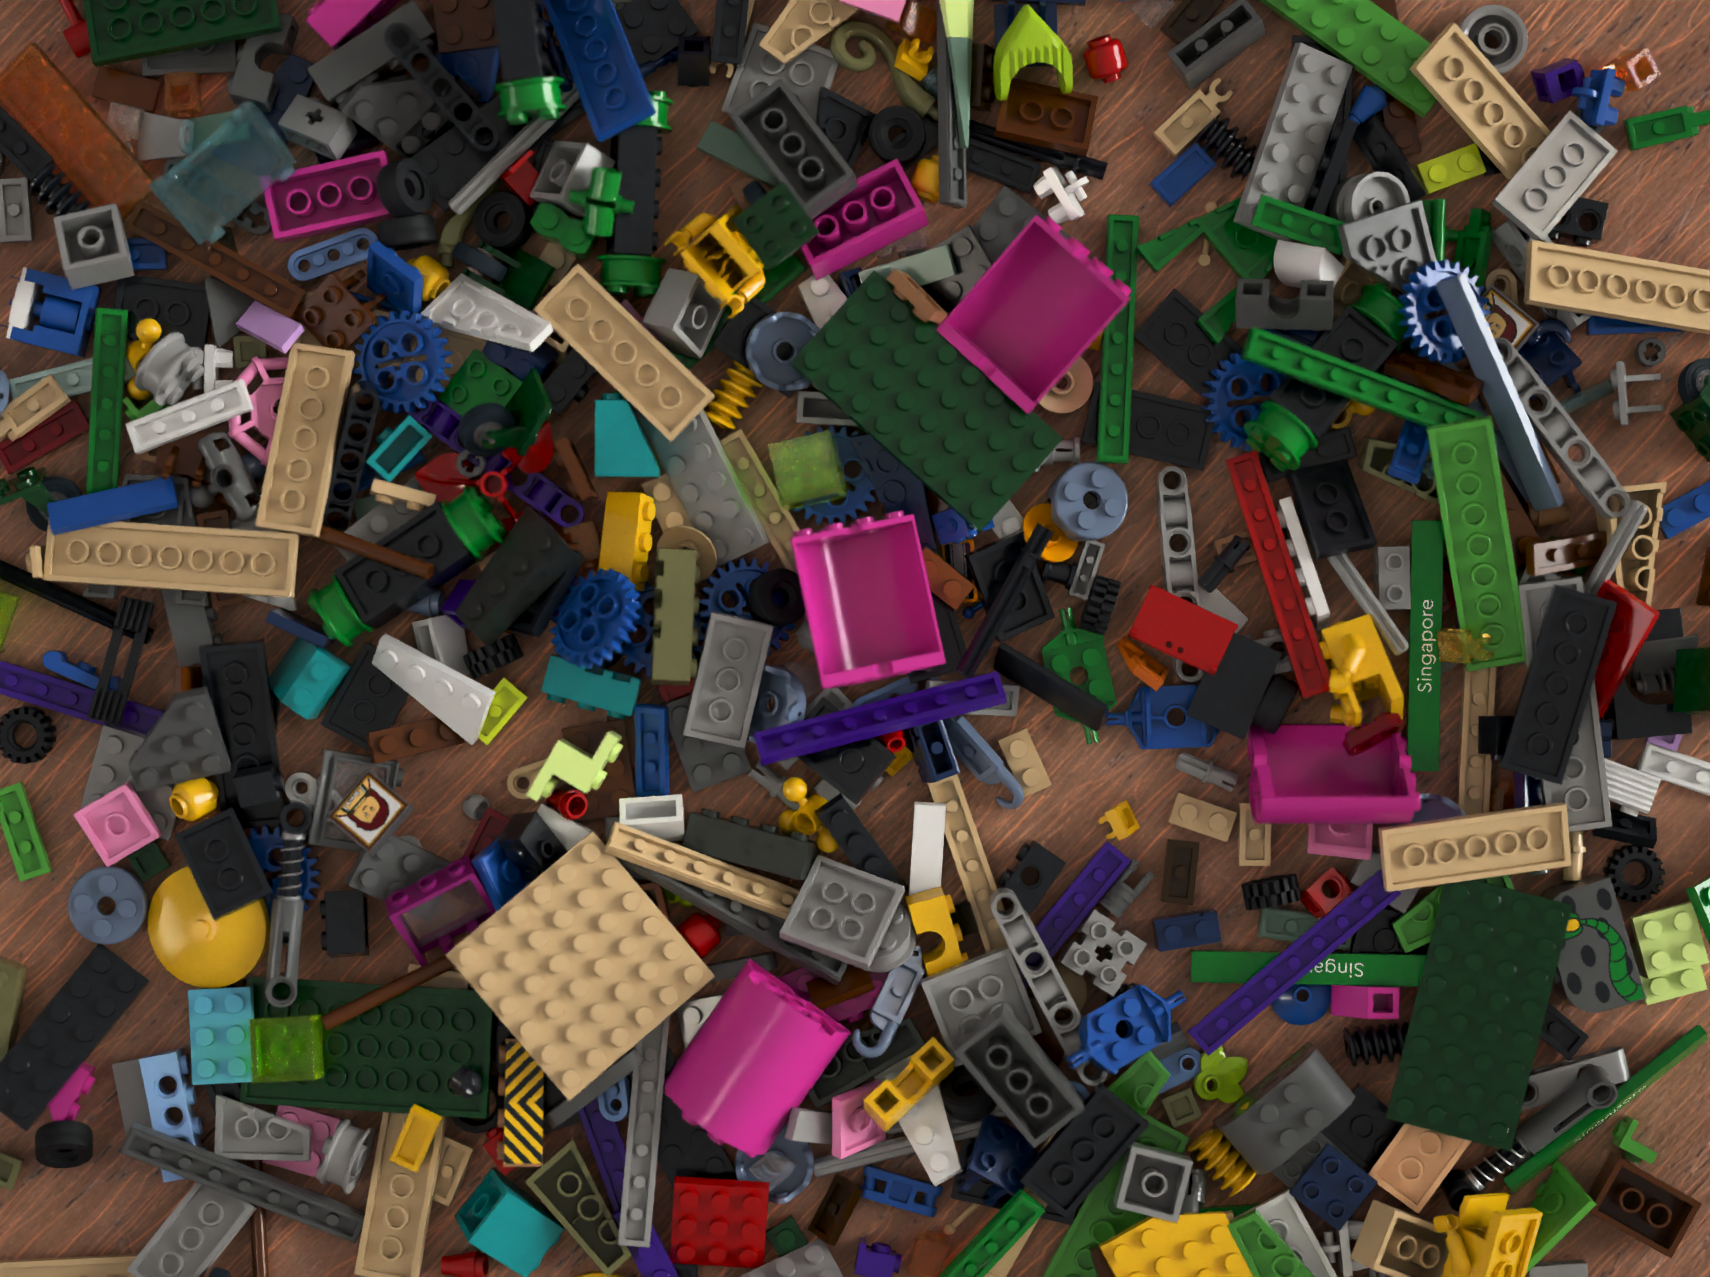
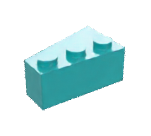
[541,655,643,720]

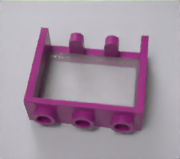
[384,856,496,967]

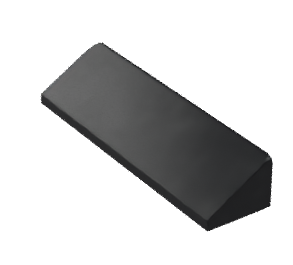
[994,643,1110,731]

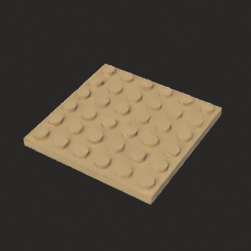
[446,831,715,1101]

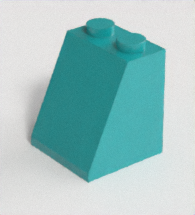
[595,394,661,477]
[269,637,352,720]
[454,1167,564,1277]

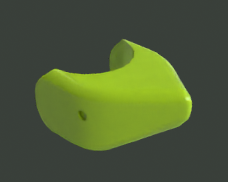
[993,4,1073,101]

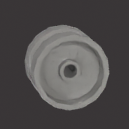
[1328,171,1410,223]

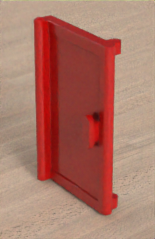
[1128,585,1238,676]

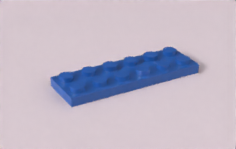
[543,0,656,142]

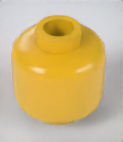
[910,155,939,204]
[407,255,450,302]
[169,777,219,822]

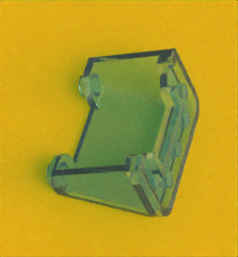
[149,101,297,245]

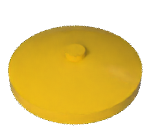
[148,866,270,989]

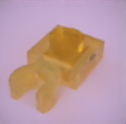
[1436,628,1494,664]

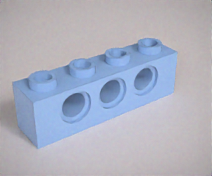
[139,1048,207,1183]

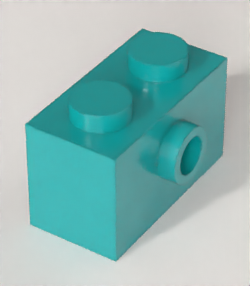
[365,414,433,483]

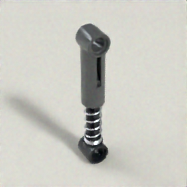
[265,800,312,1008]
[1441,1066,1618,1212]

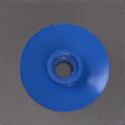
[1271,984,1331,1025]

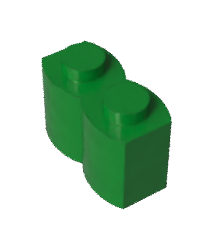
[530,203,598,259]

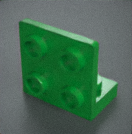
[439,349,523,434]

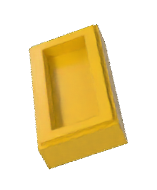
[388,1104,442,1173]

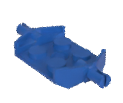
[1105,685,1220,749]
[1066,985,1186,1074]

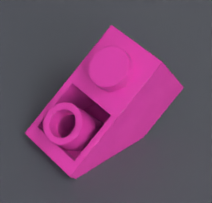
[1331,985,1399,1019]
[49,1062,96,1122]

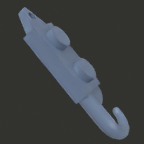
[943,715,1024,809]
[853,945,926,1058]

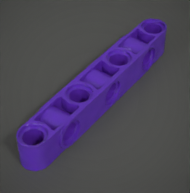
[404,399,585,529]

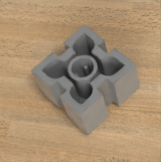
[1056,909,1147,997]

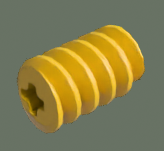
[705,360,764,430]
[1188,1128,1256,1198]

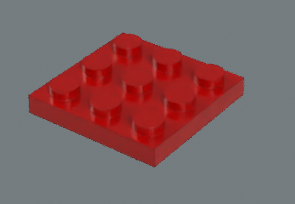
[670,1176,769,1268]

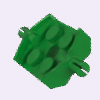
[1041,607,1117,745]

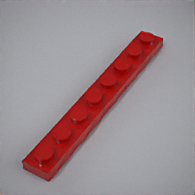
[1225,451,1330,700]

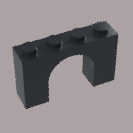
[1604,608,1693,740]

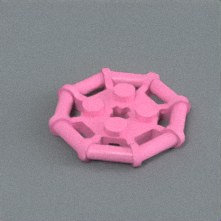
[227,356,289,466]

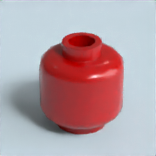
[1083,34,1128,84]
[676,912,721,959]

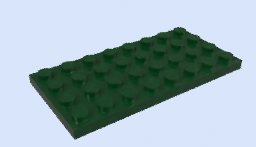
[790,270,1063,533]
[1386,880,1573,1152]
[240,976,495,1119]

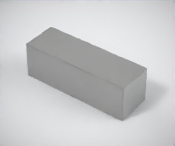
[1067,540,1105,600]
[1526,1259,1588,1277]

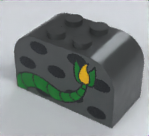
[1539,873,1646,1013]
[1213,1041,1355,1176]

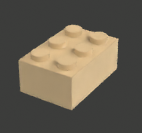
[1350,1199,1449,1277]

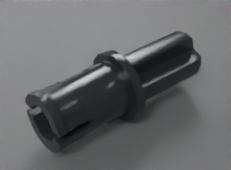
[1198,535,1250,593]

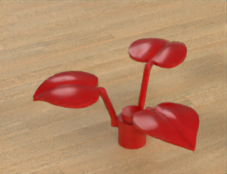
[415,421,554,548]

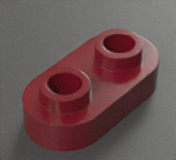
[1342,711,1405,756]

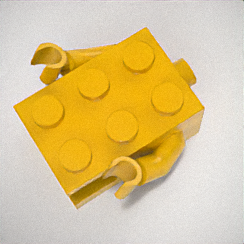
[664,203,765,319]
[1319,614,1404,729]
[1433,1192,1543,1277]

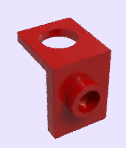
[500,149,540,207]

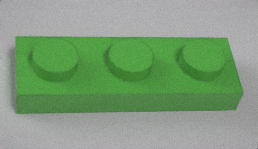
[0,782,53,882]

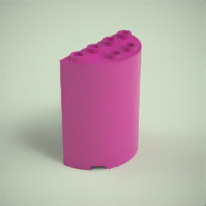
[936,215,1132,414]
[790,511,946,689]
[1248,724,1421,824]
[663,958,851,1158]

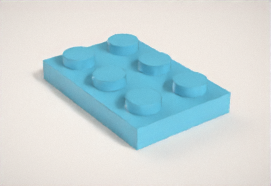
[188,986,258,1085]

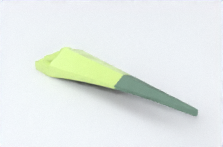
[939,0,974,149]

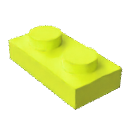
[1415,143,1487,195]
[478,677,528,746]

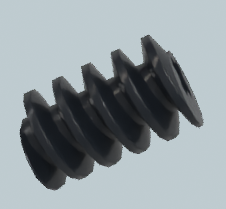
[1195,113,1257,182]
[28,162,91,217]
[1343,1021,1409,1067]

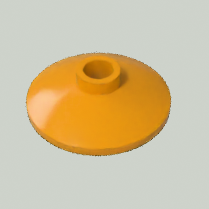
[1022,503,1078,563]

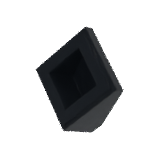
[950,901,979,936]

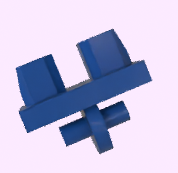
[1571,68,1626,127]

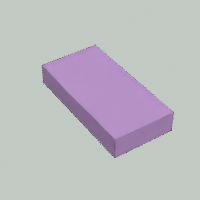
[236,300,304,354]

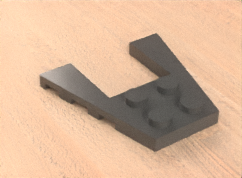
[83,474,210,607]

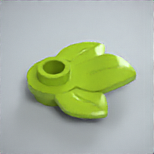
[1193,1045,1248,1103]

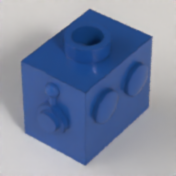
[931,509,995,546]

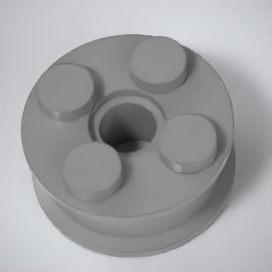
[1459,5,1528,75]
[134,332,205,406]
[863,904,916,973]
[316,1119,375,1194]

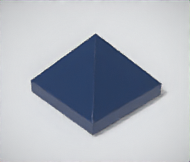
[839,267,862,298]

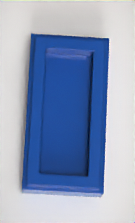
[1149,142,1217,207]

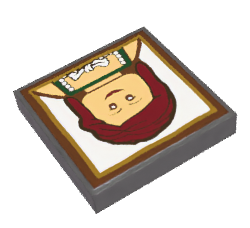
[1481,284,1540,359]
[327,769,415,857]

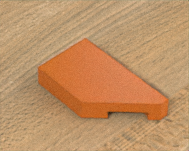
[1117,636,1169,692]

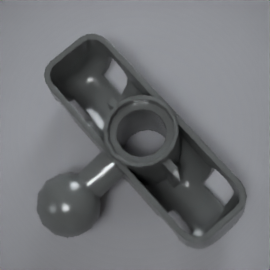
[189,431,261,522]

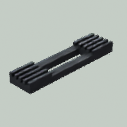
[88,595,154,726]

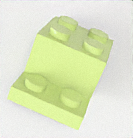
[526,730,624,801]
[1629,901,1709,1005]

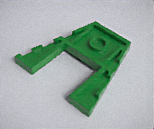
[1135,197,1278,345]

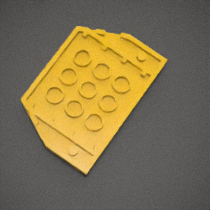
[1098,1211,1253,1277]

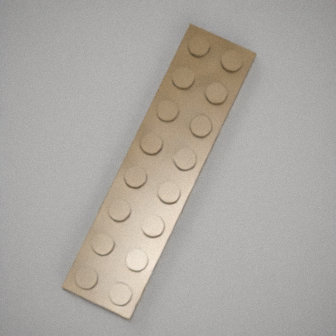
[1524,240,1710,335]
[43,520,299,598]

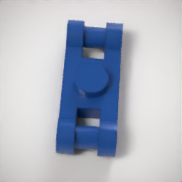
[43,651,122,692]
[859,1164,943,1217]

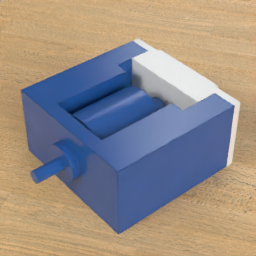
[0,267,102,358]

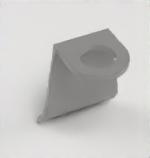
[136,112,194,162]

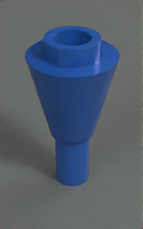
[1347,85,1387,126]

